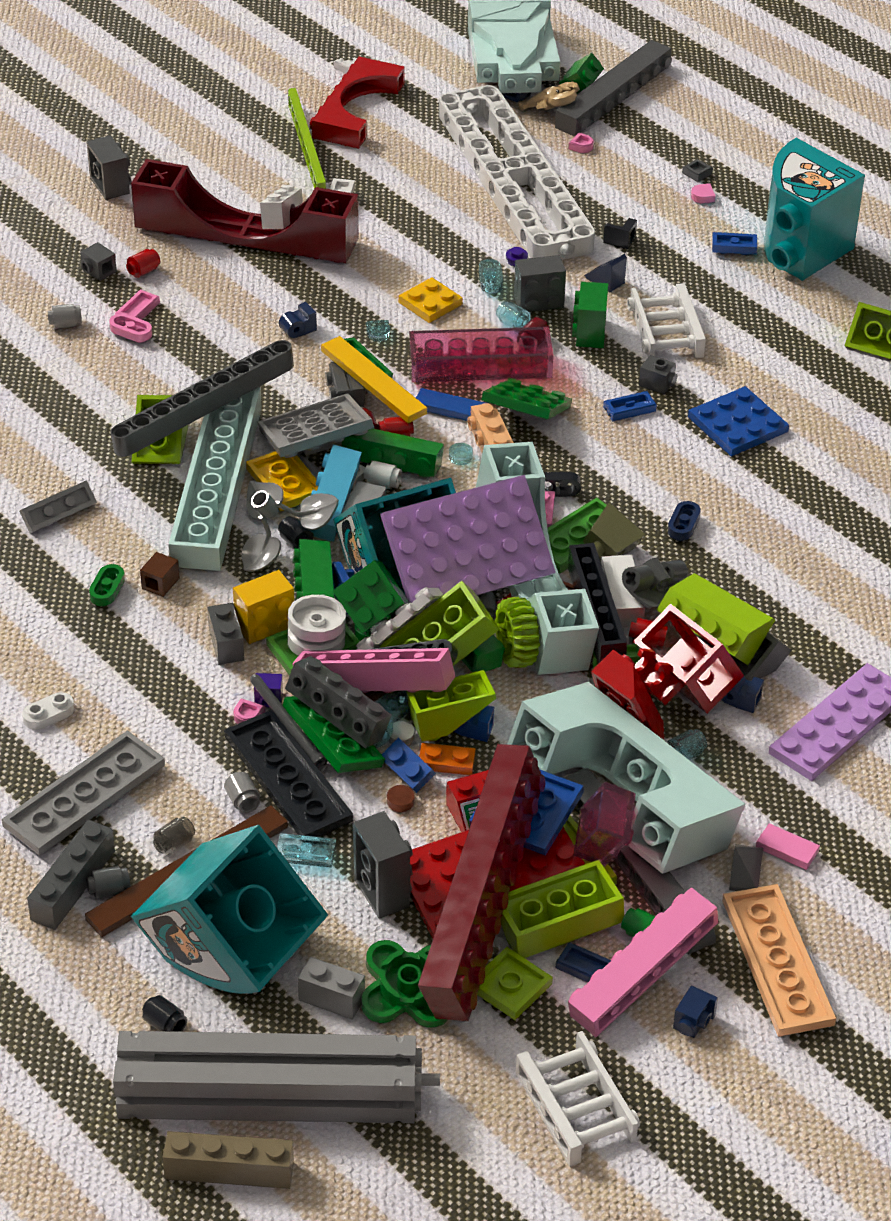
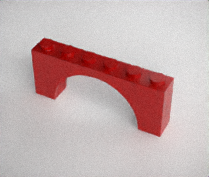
[310,56,405,149]

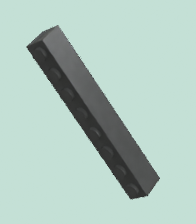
[555,40,672,136]

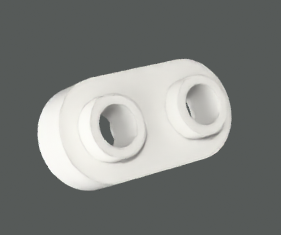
[22,692,74,730]

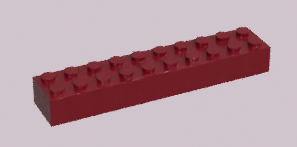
[418,744,545,1022]

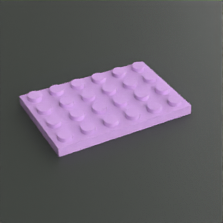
[380,475,556,603]

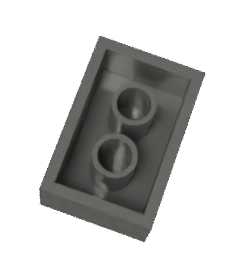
[353,811,413,919]

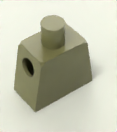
[583,502,645,559]

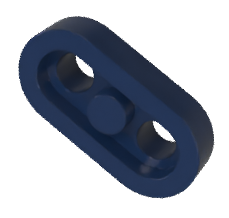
[668,501,701,541]

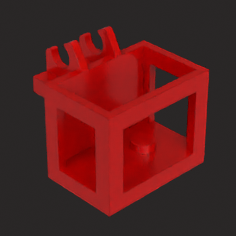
[634,604,744,714]

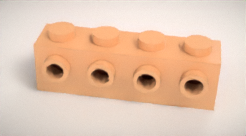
[467,403,513,453]

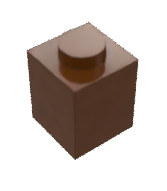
[140,552,180,597]

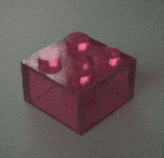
[574,782,636,867]

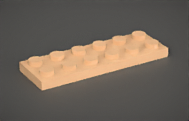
[722,884,836,1037]

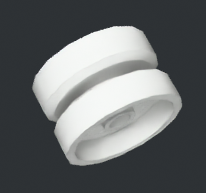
[288,595,346,656]

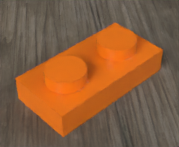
[419,743,476,775]

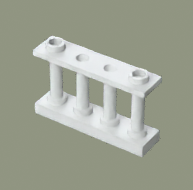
[627,283,706,358]
[516,1031,640,1167]

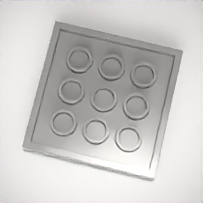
[257,393,374,458]

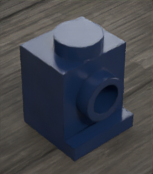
[673,985,718,1038]

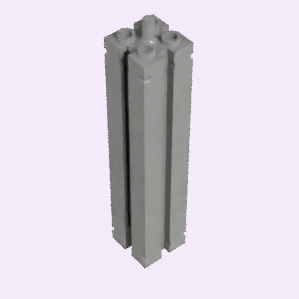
[113,1031,440,1123]

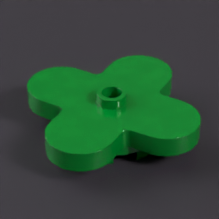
[361,940,448,1028]

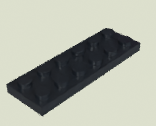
[224,710,353,843]

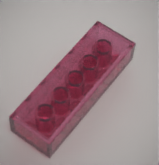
[409,327,553,383]

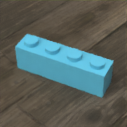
[311,445,362,542]

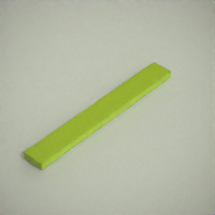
[288,88,326,189]

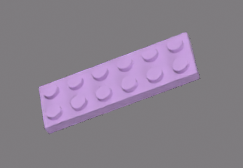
[768,663,891,781]

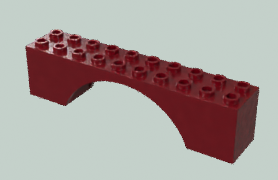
[131,159,359,264]

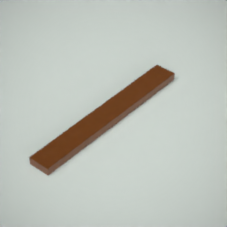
[85,805,288,937]

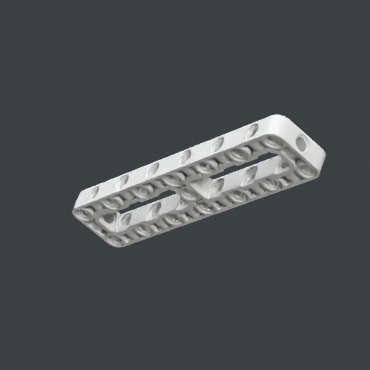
[439,85,595,260]

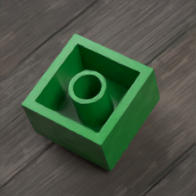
[572,282,608,348]
[333,560,410,635]

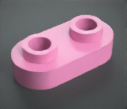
[109,313,152,343]

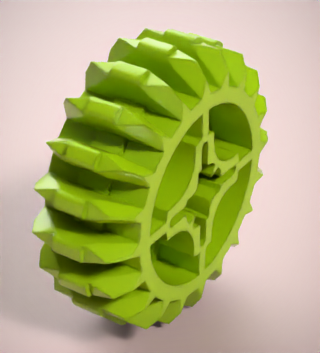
[494,597,540,668]

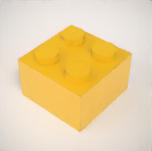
[233,570,294,644]

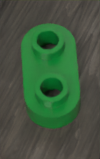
[89,564,125,606]

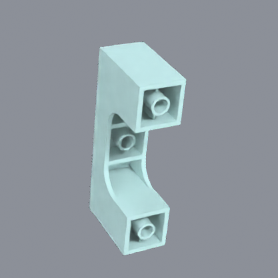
[507,682,746,874]

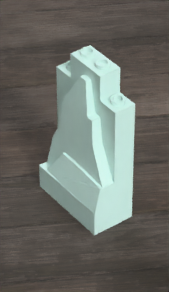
[468,0,560,93]

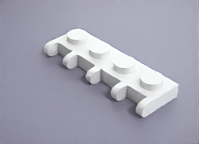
[356,587,443,650]

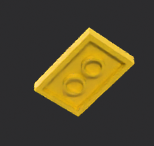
[246,451,318,512]

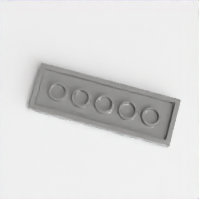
[1,730,165,856]

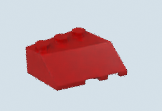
[591,650,664,740]

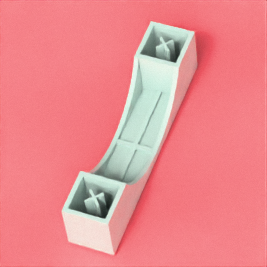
[476,442,599,675]

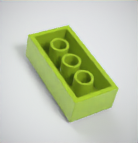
[380,581,500,666]

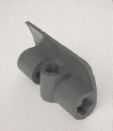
[622,558,688,609]

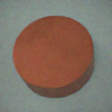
[387,785,415,812]

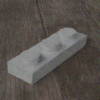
[19,480,97,533]

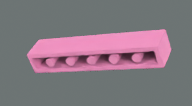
[292,648,456,693]
[568,887,718,1037]

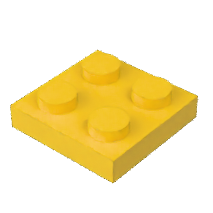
[398,277,463,323]

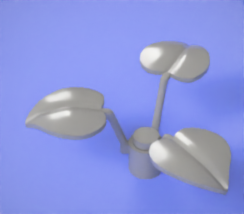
[242,481,339,572]

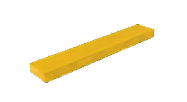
[321,336,427,423]

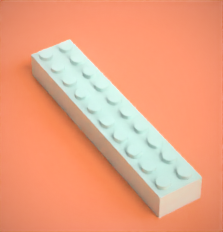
[168,387,262,571]

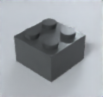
[86,135,132,200]
[514,255,566,313]

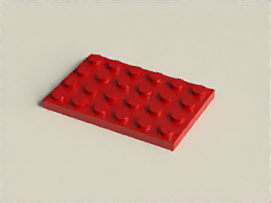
[410,827,585,938]

